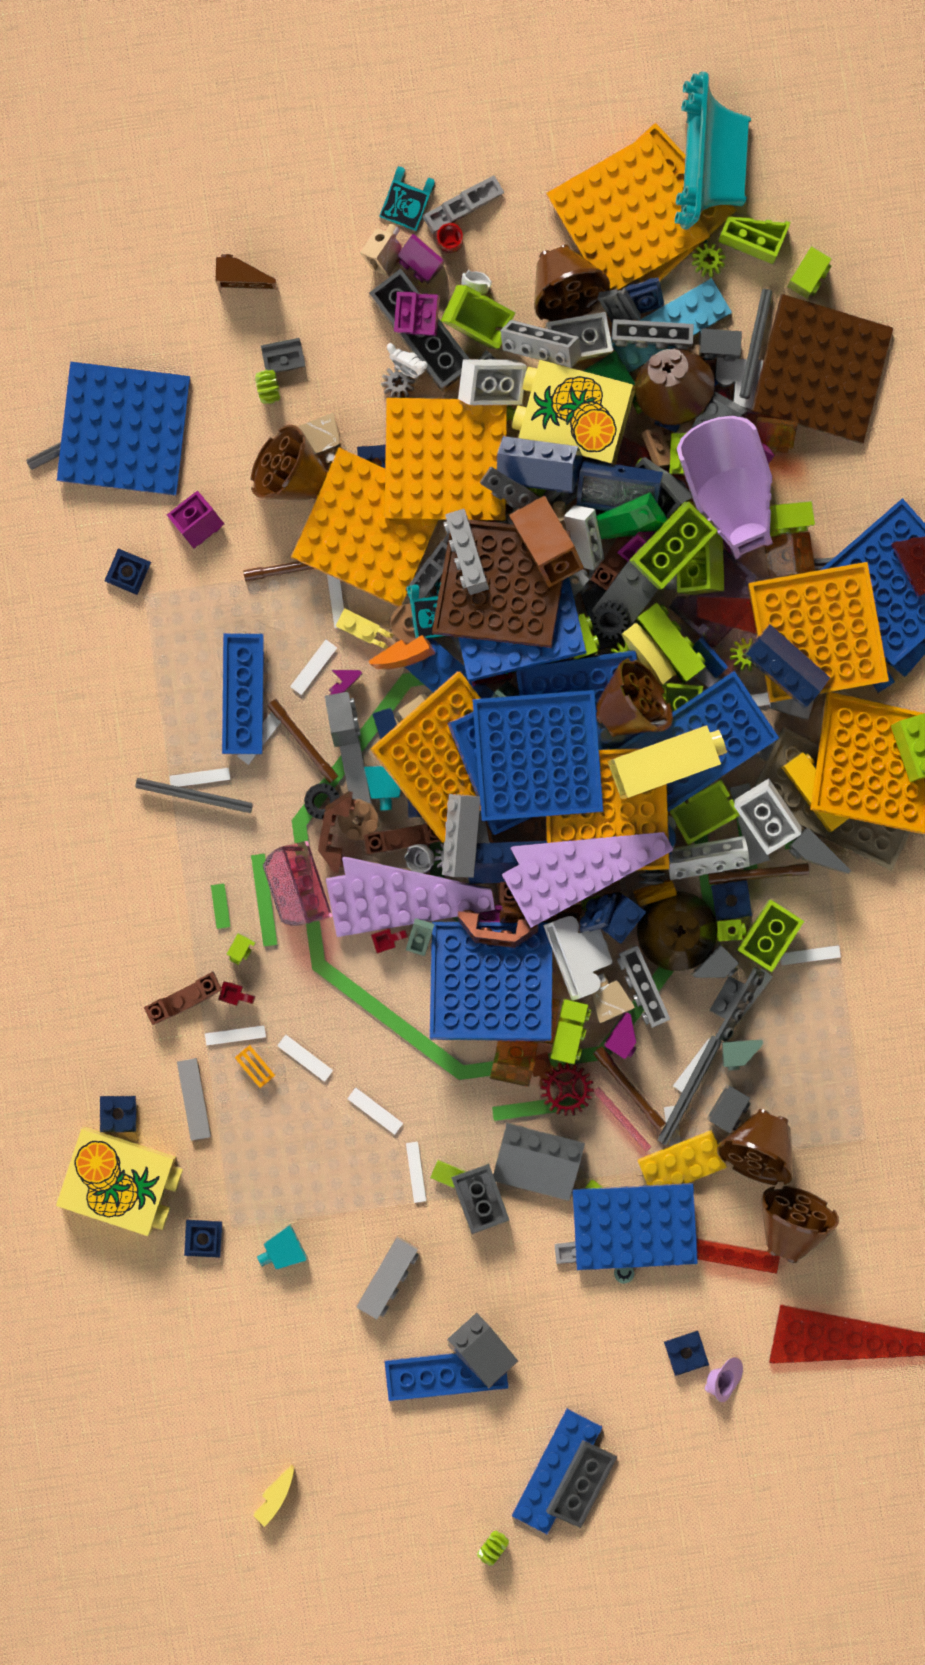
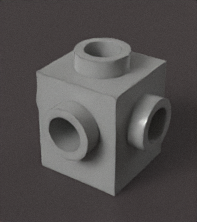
[569,569,590,598]

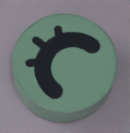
[614,1268,634,1284]

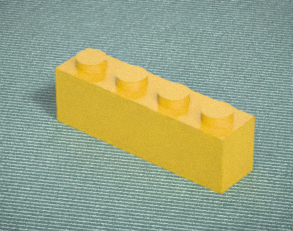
[781,752,849,832]

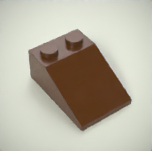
[215,254,278,290]

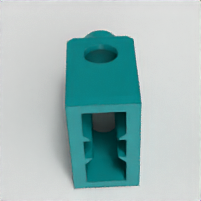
[364,766,401,811]
[257,1224,308,1269]

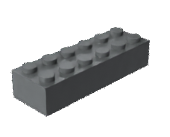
[369,269,470,391]

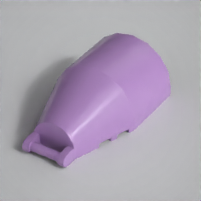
[677,416,773,560]

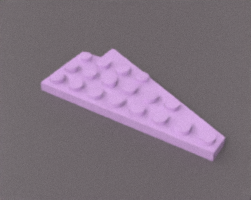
[502,832,673,927]
[326,857,495,937]

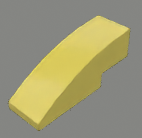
[621,623,676,685]
[253,1465,295,1527]

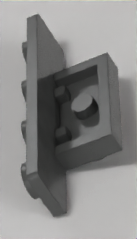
[480,467,552,509]
[710,967,765,1042]

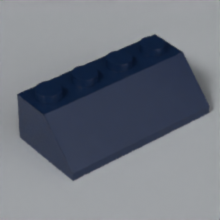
[497,436,584,493]
[743,624,830,708]
[468,841,547,884]

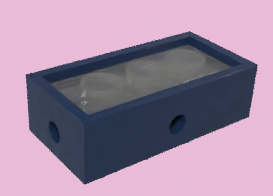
[576,460,663,511]

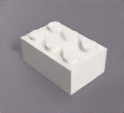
[545,312,613,365]
[458,360,527,405]
[734,779,802,855]

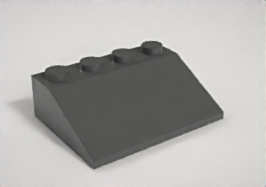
[493,1122,585,1201]

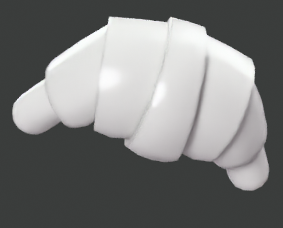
[387,343,428,378]

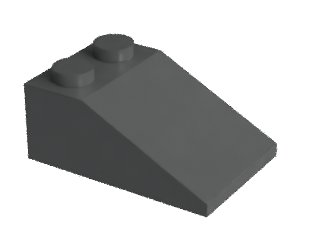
[635,457,692,519]
[591,561,658,630]
[788,828,851,874]
[451,1164,509,1234]
[447,1313,518,1388]

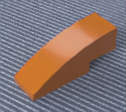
[369,635,435,669]

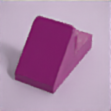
[329,670,363,695]

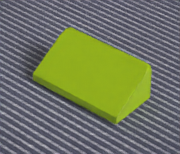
[430,1160,467,1188]

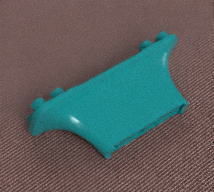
[675,71,751,230]

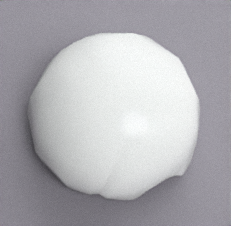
[461,270,492,295]

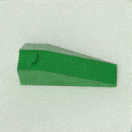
[596,493,668,539]

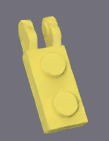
[336,608,394,650]

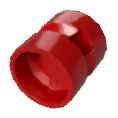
[437,223,463,253]

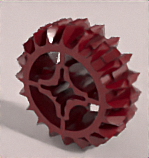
[540,1062,594,1116]

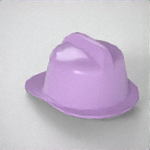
[705,1357,743,1402]

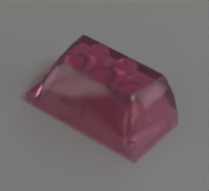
[263,841,333,926]

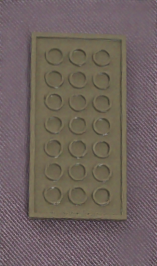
[754,727,910,870]

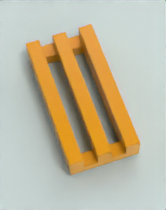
[633,879,677,907]
[234,1045,275,1088]

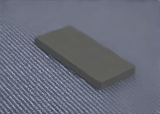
[546,1440,617,1528]

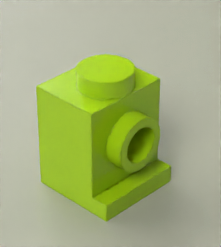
[716,920,746,941]
[227,933,256,965]

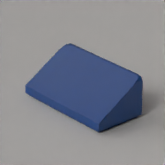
[692,638,728,678]

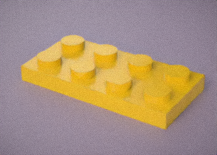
[638,1130,727,1185]

